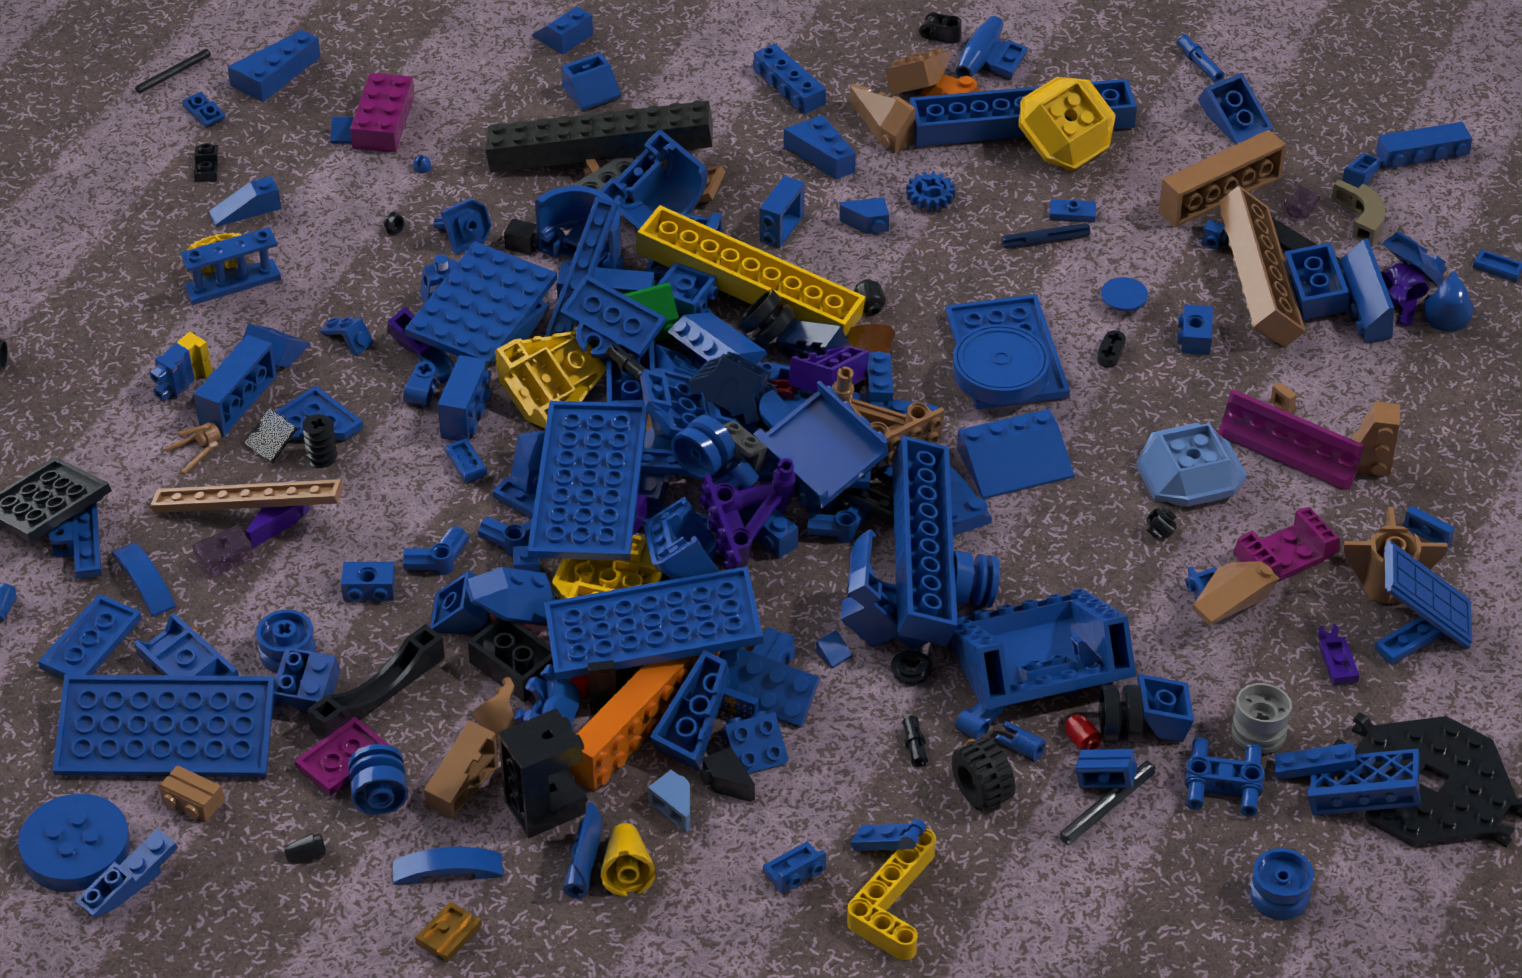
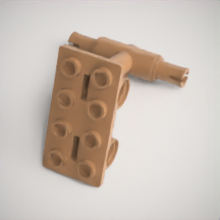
[832,367,945,475]

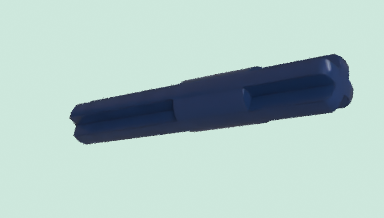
[1001,223,1091,249]

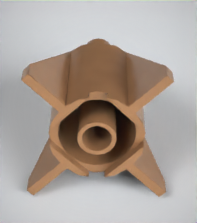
[1343,507,1448,604]

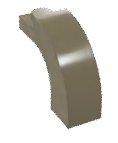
[1331,179,1386,247]

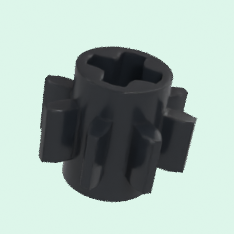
[1146,507,1177,539]

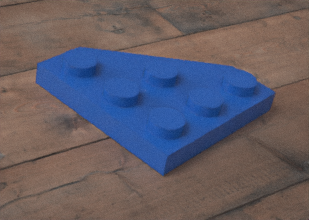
[260,385,363,440]

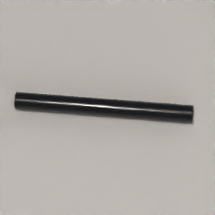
[135,48,211,94]

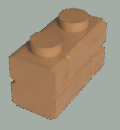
[159,766,225,822]

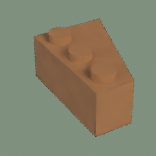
[1352,401,1400,476]
[424,720,498,819]

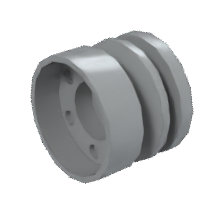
[1231,683,1292,754]

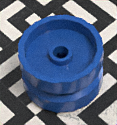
[671,415,736,480]
[256,610,316,673]
[1249,848,1314,920]

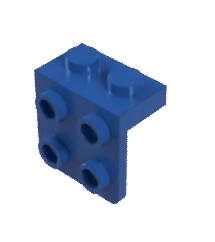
[720,711,788,774]

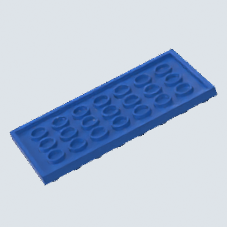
[528,401,648,561]
[544,566,764,680]
[53,675,275,777]

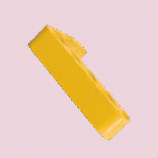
[847,828,936,960]

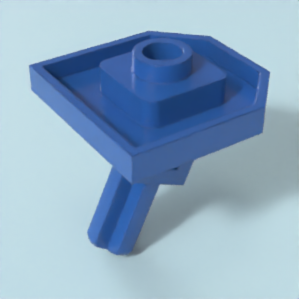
[433,198,492,254]

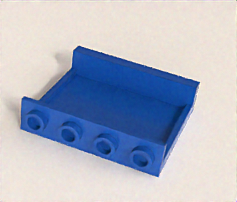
[753,381,888,509]

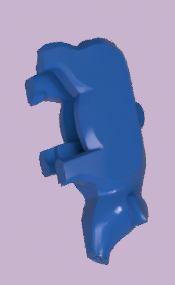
[514,664,581,731]

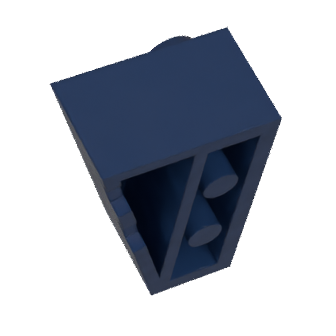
[776,320,850,359]

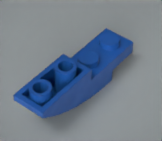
[75,828,178,918]

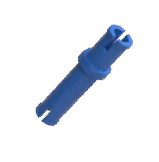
[1176,34,1225,83]

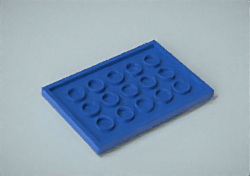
[405,241,557,368]
[945,294,1070,409]

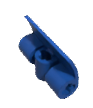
[563,802,603,898]

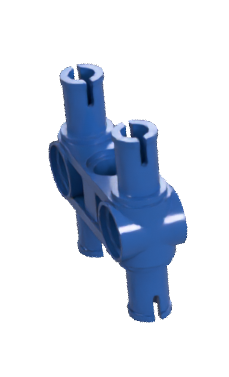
[1185,738,1265,817]

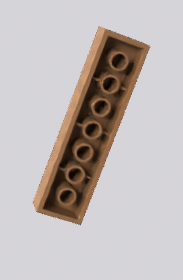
[1218,185,1306,347]

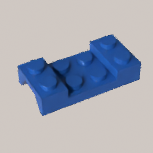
[133,613,239,676]

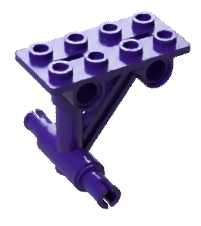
[699,458,796,570]

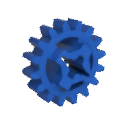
[906,171,955,211]

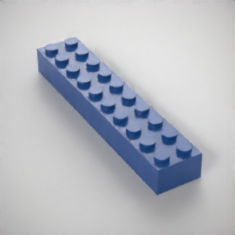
[910,79,1137,147]
[892,435,958,646]

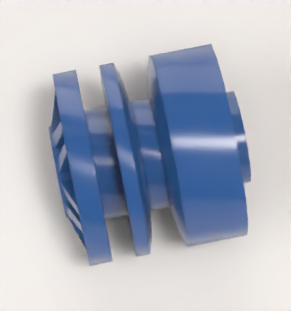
[954,551,1000,608]
[348,744,408,815]

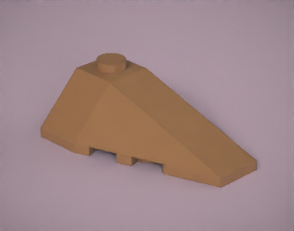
[850,84,915,153]
[1191,561,1280,625]

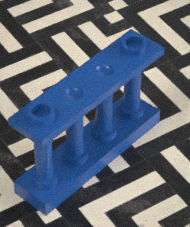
[180,227,281,305]

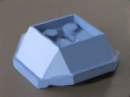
[1136,423,1247,507]

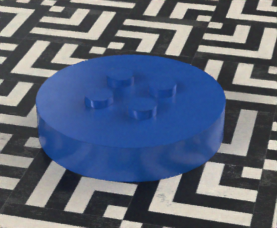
[952,324,1049,405]
[18,794,131,892]

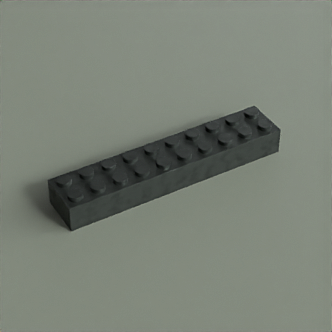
[485,100,713,173]

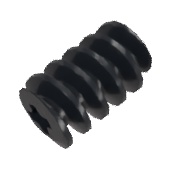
[302,414,337,468]

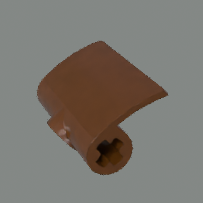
[847,324,895,387]

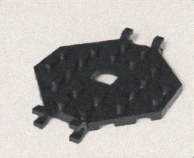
[1333,712,1522,848]

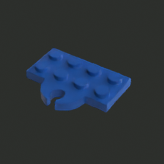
[560,274,666,359]

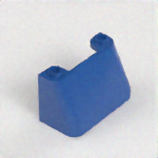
[644,497,719,579]

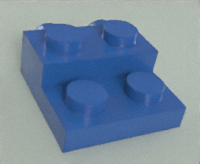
[656,262,718,315]

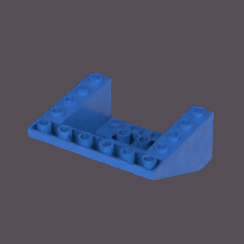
[949,589,1136,709]

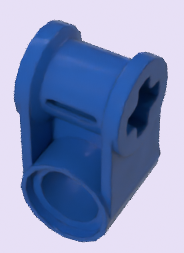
[403,361,437,407]

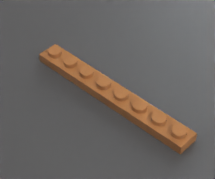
[150,479,344,513]

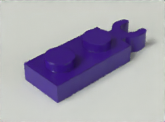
[1318,624,1359,685]

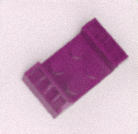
[1233,507,1341,582]

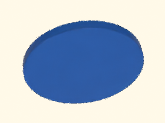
[1101,277,1148,311]

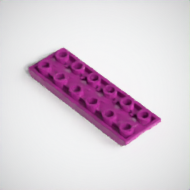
[1218,389,1365,489]

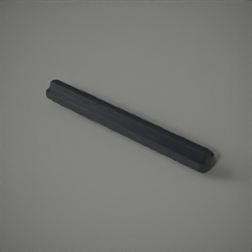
[1059,761,1156,845]

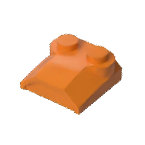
[919,74,981,97]

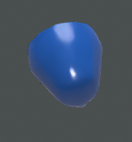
[1424,271,1474,331]

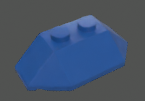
[465,567,557,626]

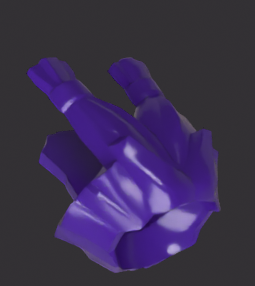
[1381,263,1429,326]

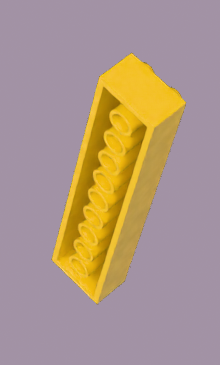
[635,205,865,337]

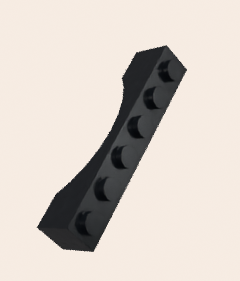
[307,624,445,740]

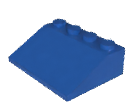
[957,409,1075,499]

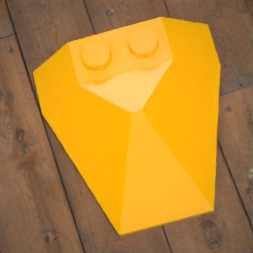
[495,331,606,429]

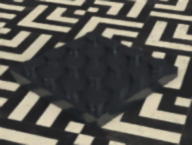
[0,457,112,542]

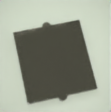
[245,409,298,463]

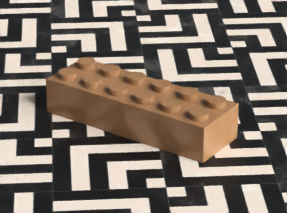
[1159,130,1286,227]

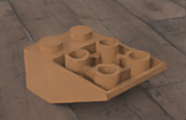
[885,48,952,94]

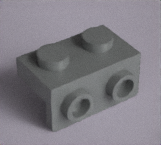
[723,421,767,473]

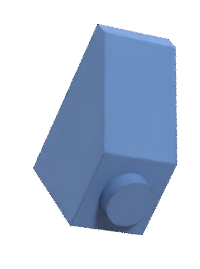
[648,770,690,833]

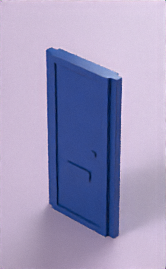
[1385,540,1472,649]

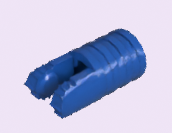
[994,721,1046,761]

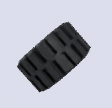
[951,737,1016,811]

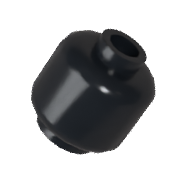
[854,279,886,315]

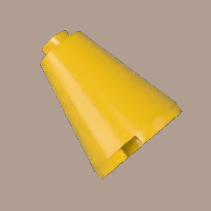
[600,823,655,896]

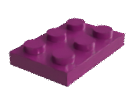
[294,717,389,796]

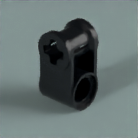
[919,12,962,44]

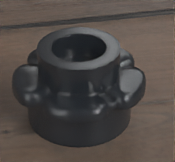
[383,212,405,234]

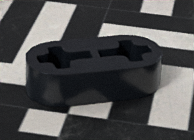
[1097,330,1126,368]

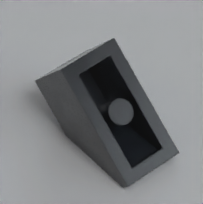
[700,747,755,802]

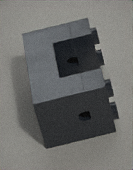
[498,708,588,838]

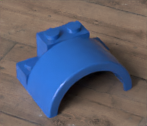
[600,129,708,229]
[535,186,625,270]
[840,529,929,650]

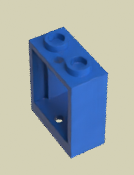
[759,176,805,248]

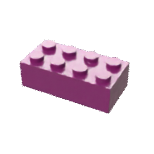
[350,73,415,152]

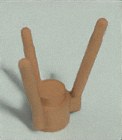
[165,422,221,474]

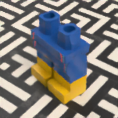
[149,332,213,401]

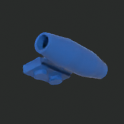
[956,16,1028,79]

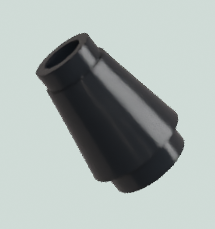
[284,833,326,861]

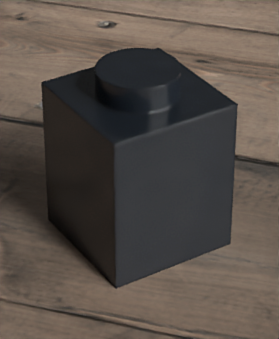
[504,218,538,255]

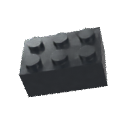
[467,618,553,702]

